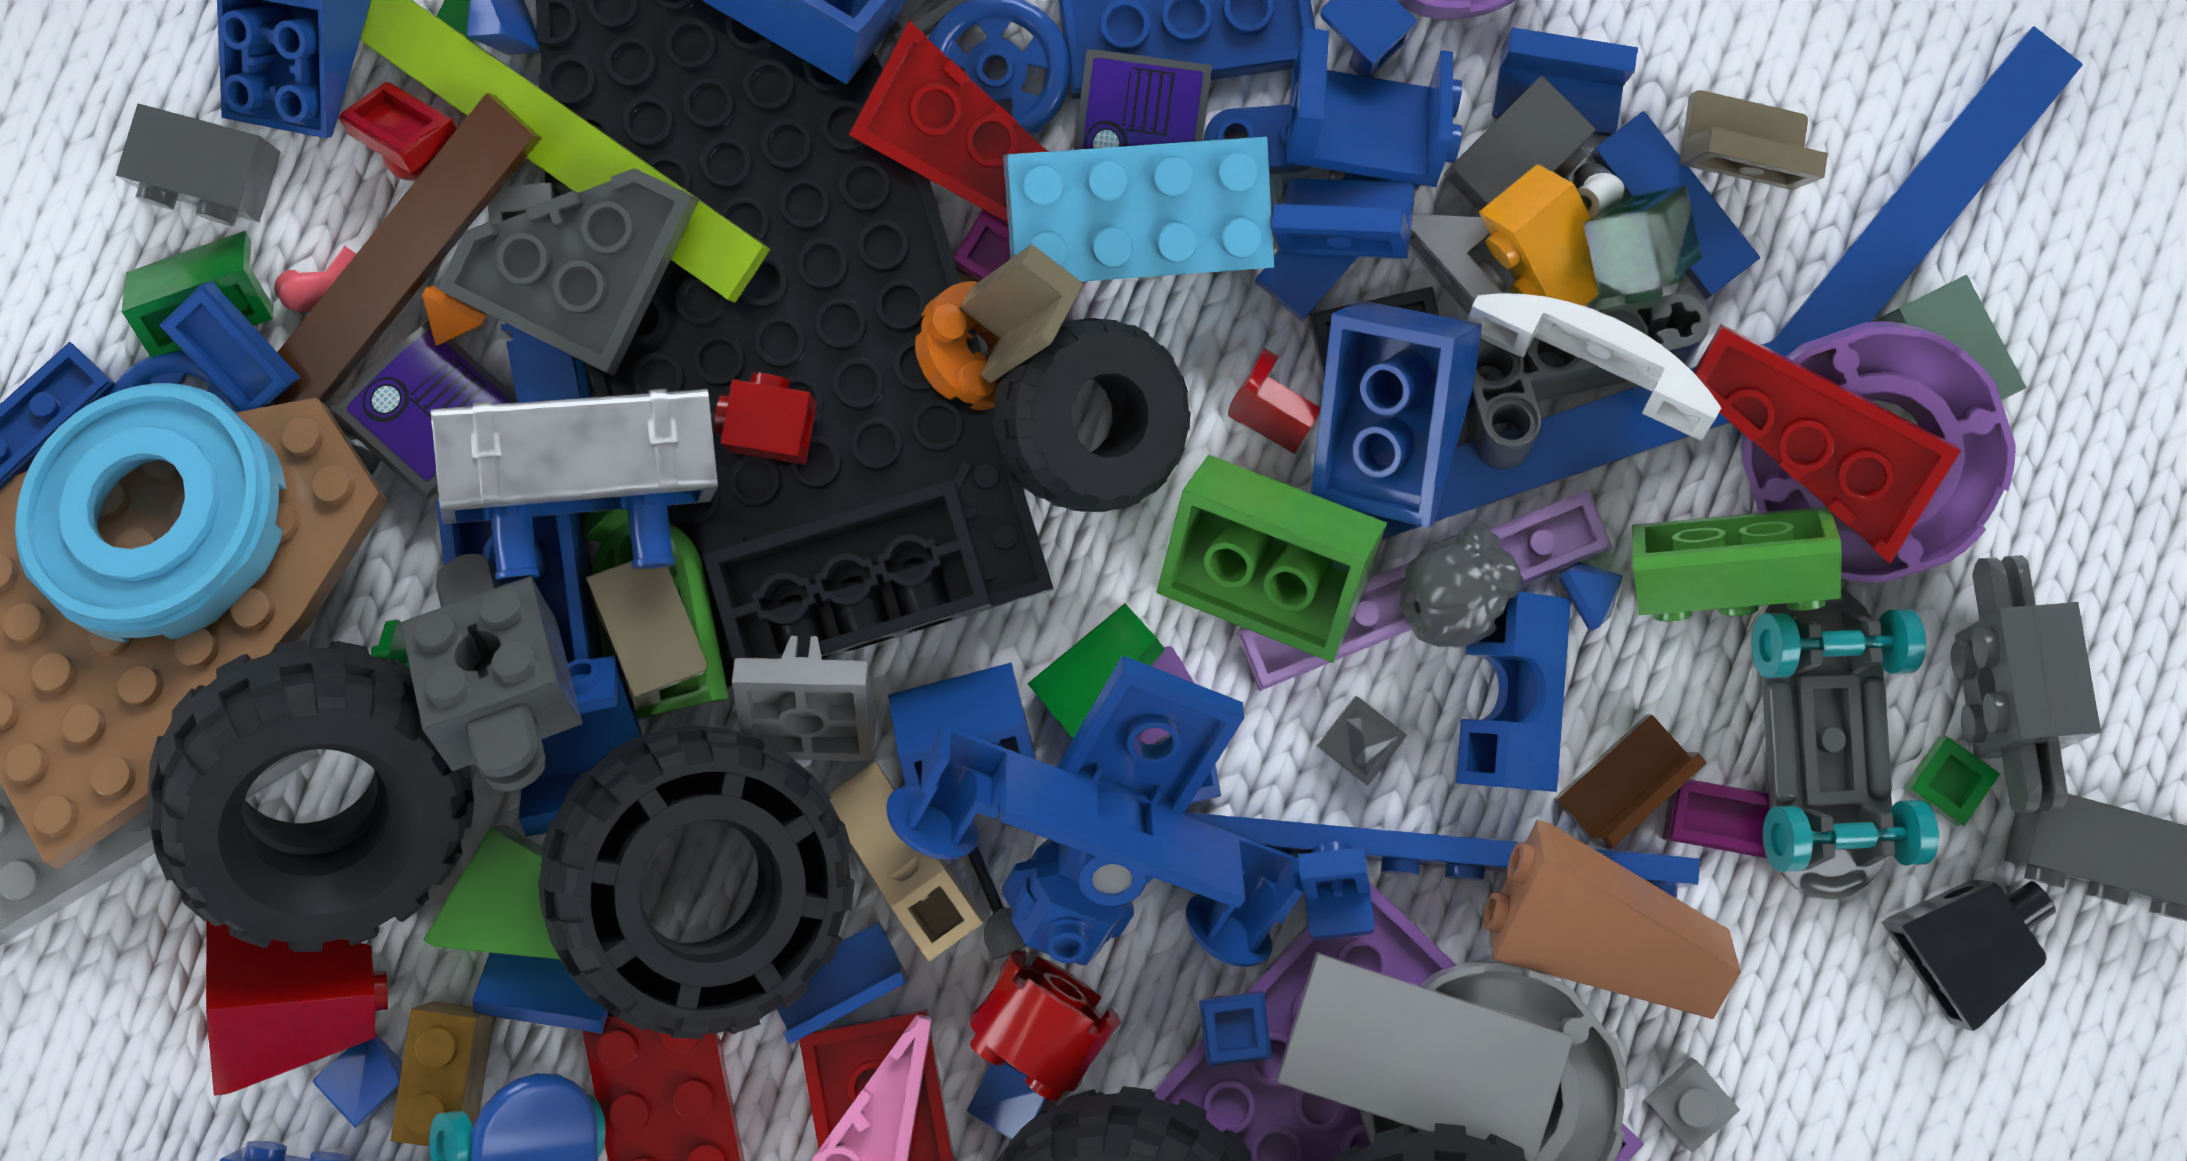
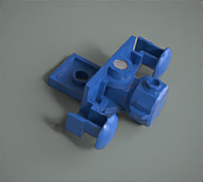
[886,655,1304,967]

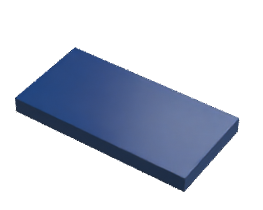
[1058,0,1315,99]

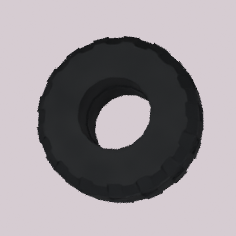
[993,318,1191,512]

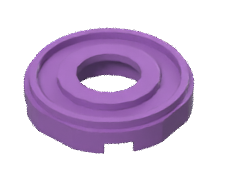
[1741,321,2016,583]

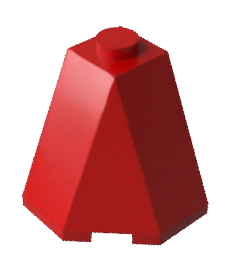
[206,920,388,1096]

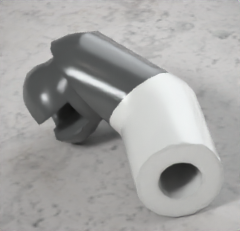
[1572,163,1624,218]

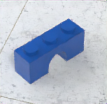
[1456,591,1571,792]

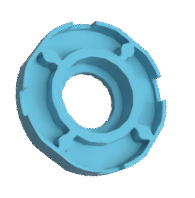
[15,383,286,643]

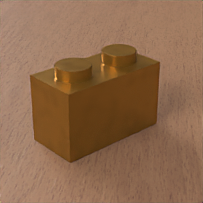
[390,1001,494,1147]

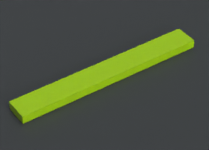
[360,0,771,303]

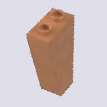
[1483,820,1741,1019]

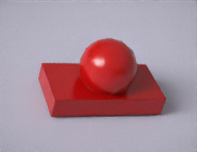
[338,82,457,181]

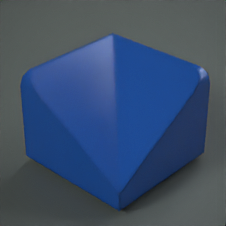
[313,1033,403,1128]
[966,1061,1046,1140]

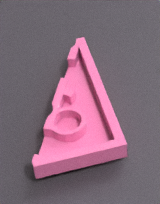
[811,1015,933,1161]

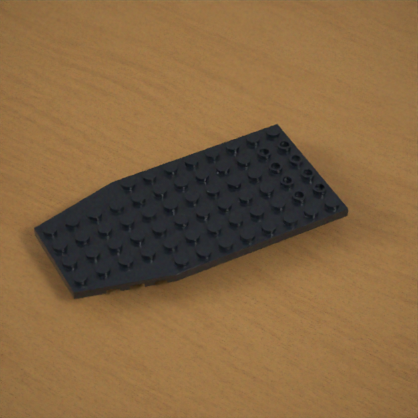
[536,0,1054,689]

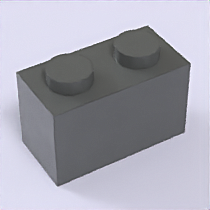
[1443,75,1596,211]
[115,103,281,226]

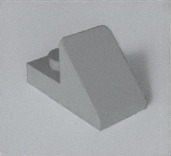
[1409,214,1506,315]

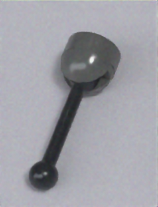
[968,846,1027,961]

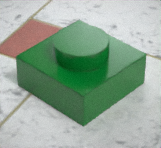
[1903,736,2000,826]

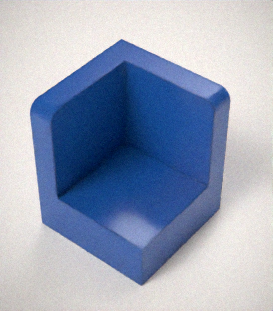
[1320,0,1418,77]

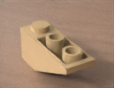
[829,761,986,962]

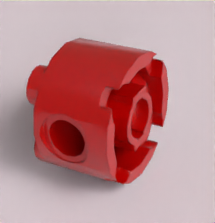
[969,950,1121,1102]

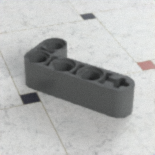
[1466,294,1710,469]

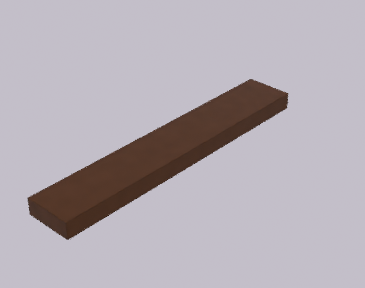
[274,93,542,405]

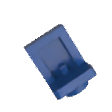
[1298,842,1375,940]

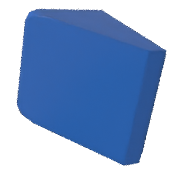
[467,0,541,55]

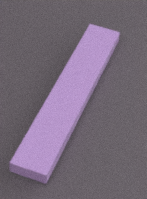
[1236,489,1613,691]

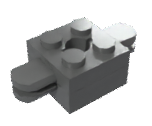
[401,554,583,791]
[1951,555,2101,814]

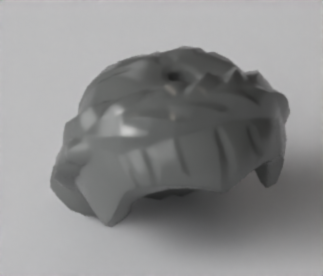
[1400,519,1524,648]

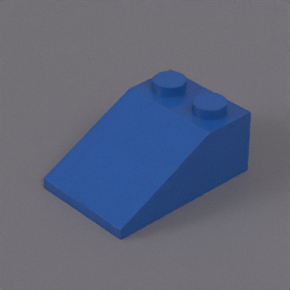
[1311,300,1482,528]

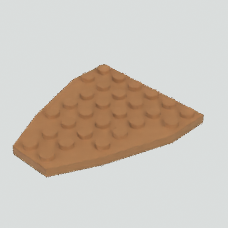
[0,398,388,869]

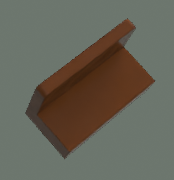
[1553,714,1707,849]

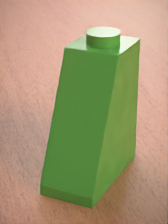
[423,825,560,959]

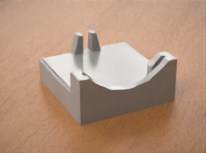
[732,636,877,761]

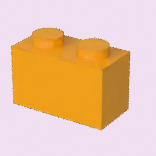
[1479,164,1620,306]

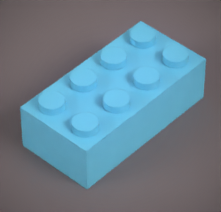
[1003,137,1274,282]

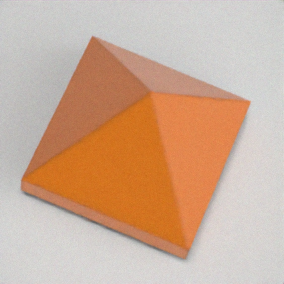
[422,285,487,346]

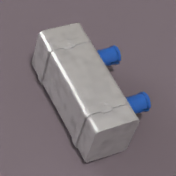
[431,389,718,582]

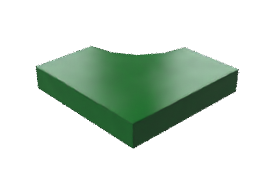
[1027,603,1165,739]

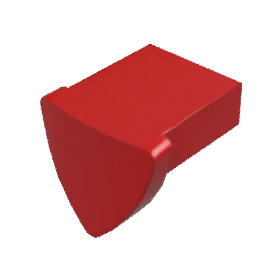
[1228,347,1321,454]

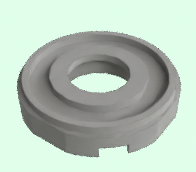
[1360,961,1628,1161]

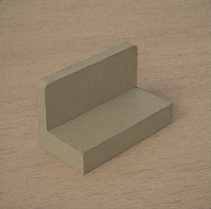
[1679,90,1828,190]
[959,244,1083,383]
[586,561,707,711]

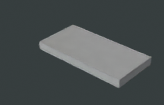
[1276,952,1574,1161]

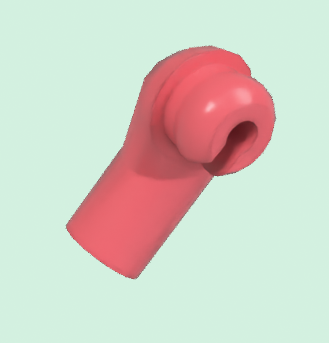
[274,245,356,313]

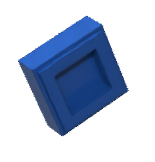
[1199,991,1272,1067]

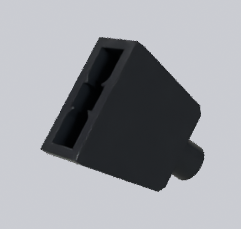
[1881,879,2056,1031]

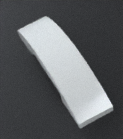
[1468,293,1721,441]

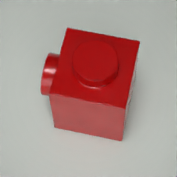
[714,373,817,465]

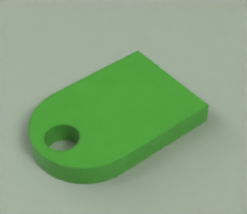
[592,522,729,720]

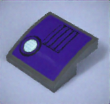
[1074,49,1212,150]
[333,320,518,501]

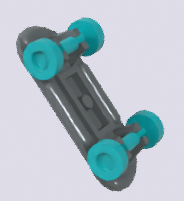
[1751,589,1939,900]

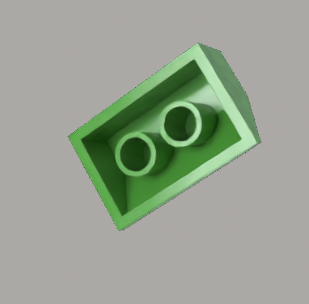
[1156,455,1387,663]
[1632,507,1842,622]

